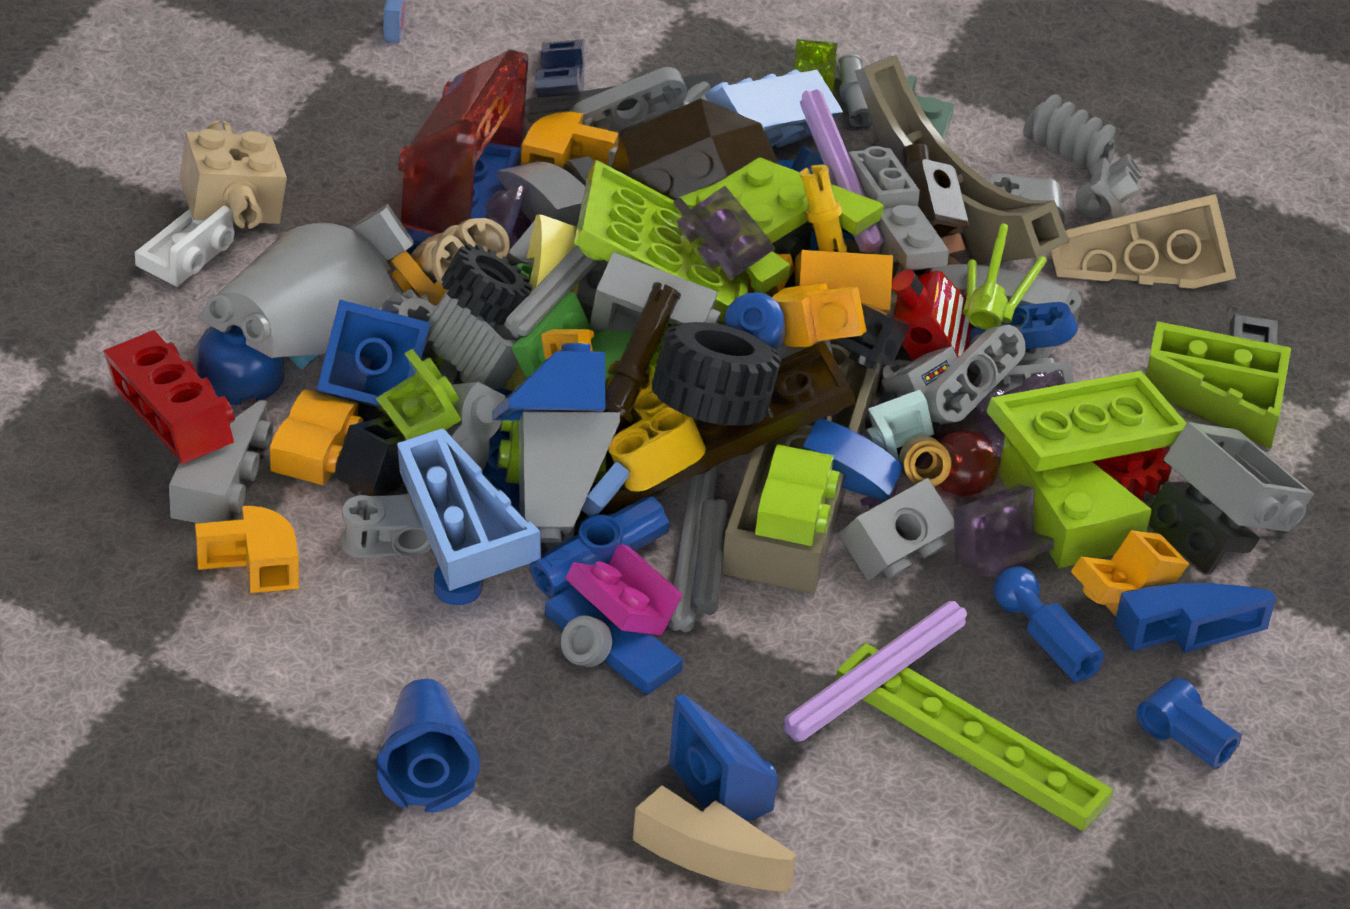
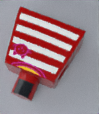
[892,270,972,361]

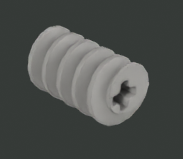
[1023,94,1116,174]

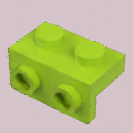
[376,349,461,441]

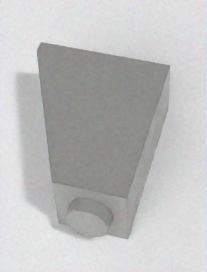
[518,412,620,543]

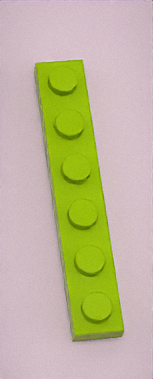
[835,643,1114,832]

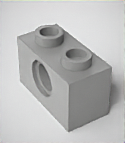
[838,478,958,581]

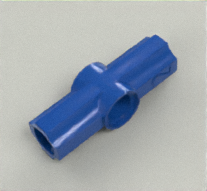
[529,496,670,597]

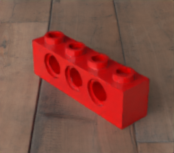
[103,330,235,464]

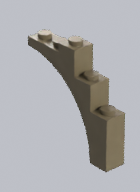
[855,55,1069,264]

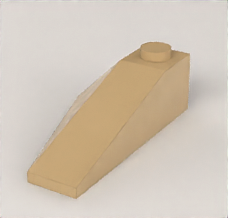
[1050,194,1236,289]

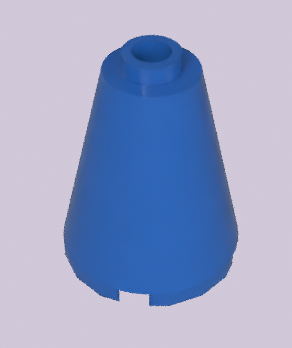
[376,679,480,812]

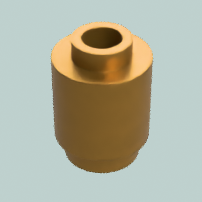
[899,436,951,487]

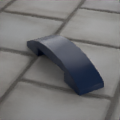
[534,39,584,98]

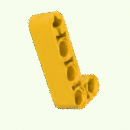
[608,363,706,492]

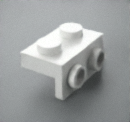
[135,206,234,287]

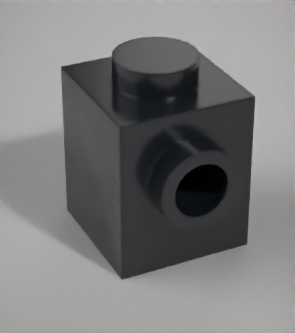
[836,302,911,369]

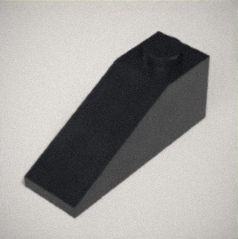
[333,416,405,496]

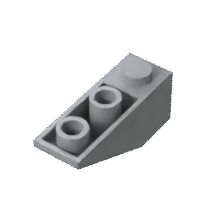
[169,400,273,523]

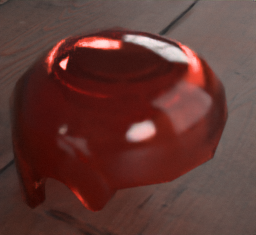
[929,430,999,497]

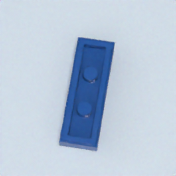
[545,585,683,695]

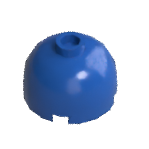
[193,325,284,405]

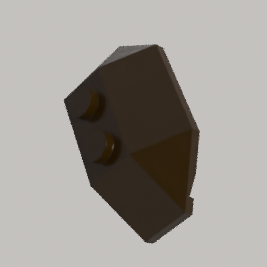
[611,98,778,202]

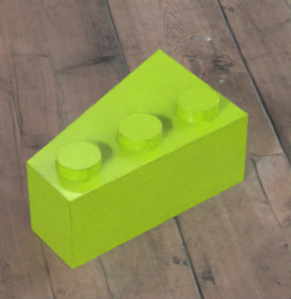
[1146,321,1291,449]
[998,436,1152,568]

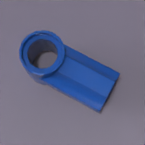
[1136,677,1242,768]

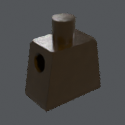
[903,144,969,238]

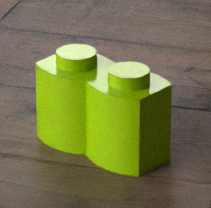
[755,444,840,546]

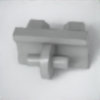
[1076,154,1143,218]

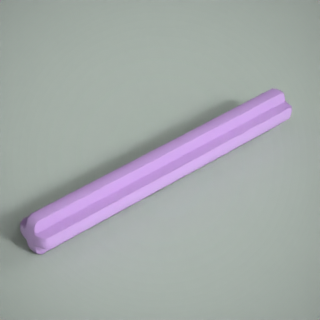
[800,89,884,254]
[783,601,967,742]

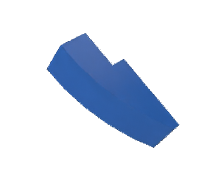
[1114,583,1276,653]

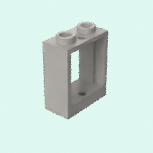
[590,252,721,360]
[1164,422,1314,532]

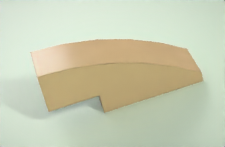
[633,785,797,892]

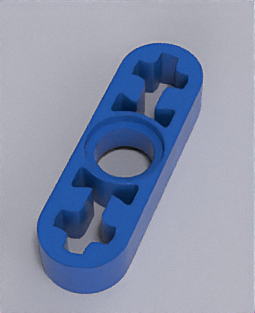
[968,302,1078,349]

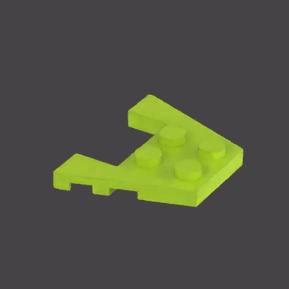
[696,157,884,294]

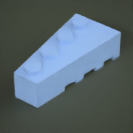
[705,70,843,148]

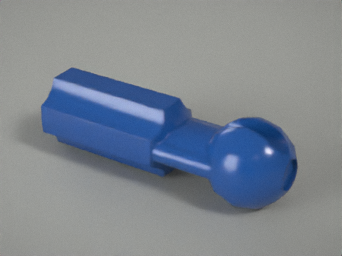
[993,566,1106,683]

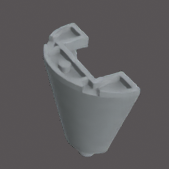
[199,223,401,358]

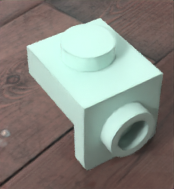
[866,389,934,461]

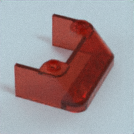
[398,49,529,235]

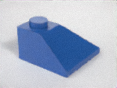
[316,299,430,408]
[492,343,605,421]
[669,694,779,822]

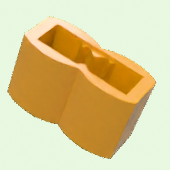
[270,389,363,485]

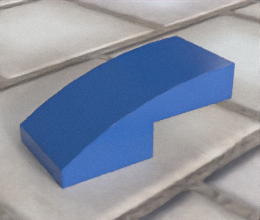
[803,418,903,502]

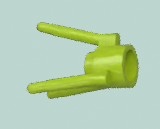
[963,223,1047,330]

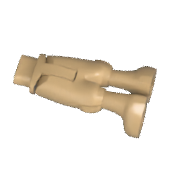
[411,218,510,285]

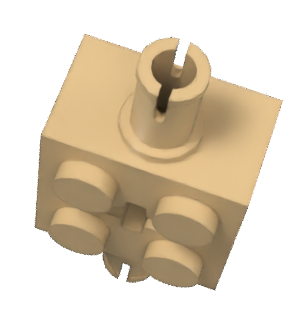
[179,121,287,229]

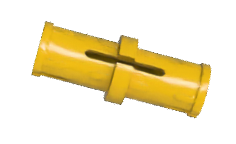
[800,165,847,252]

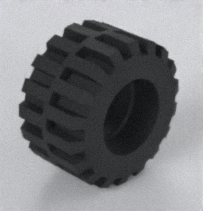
[651,322,781,425]

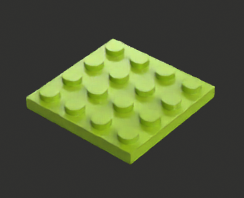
[574,160,749,325]

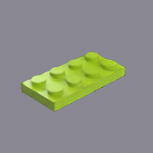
[986,371,1187,472]

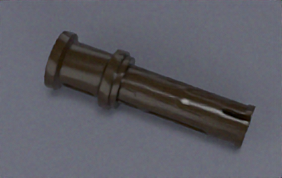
[602,282,681,426]

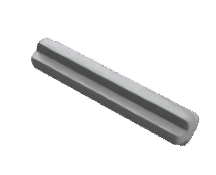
[505,245,598,338]

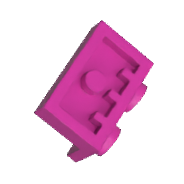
[565,545,682,636]

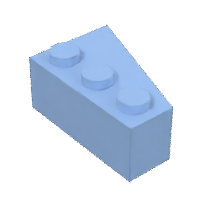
[397,428,541,591]

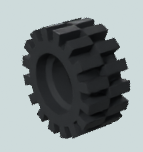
[441,244,532,325]

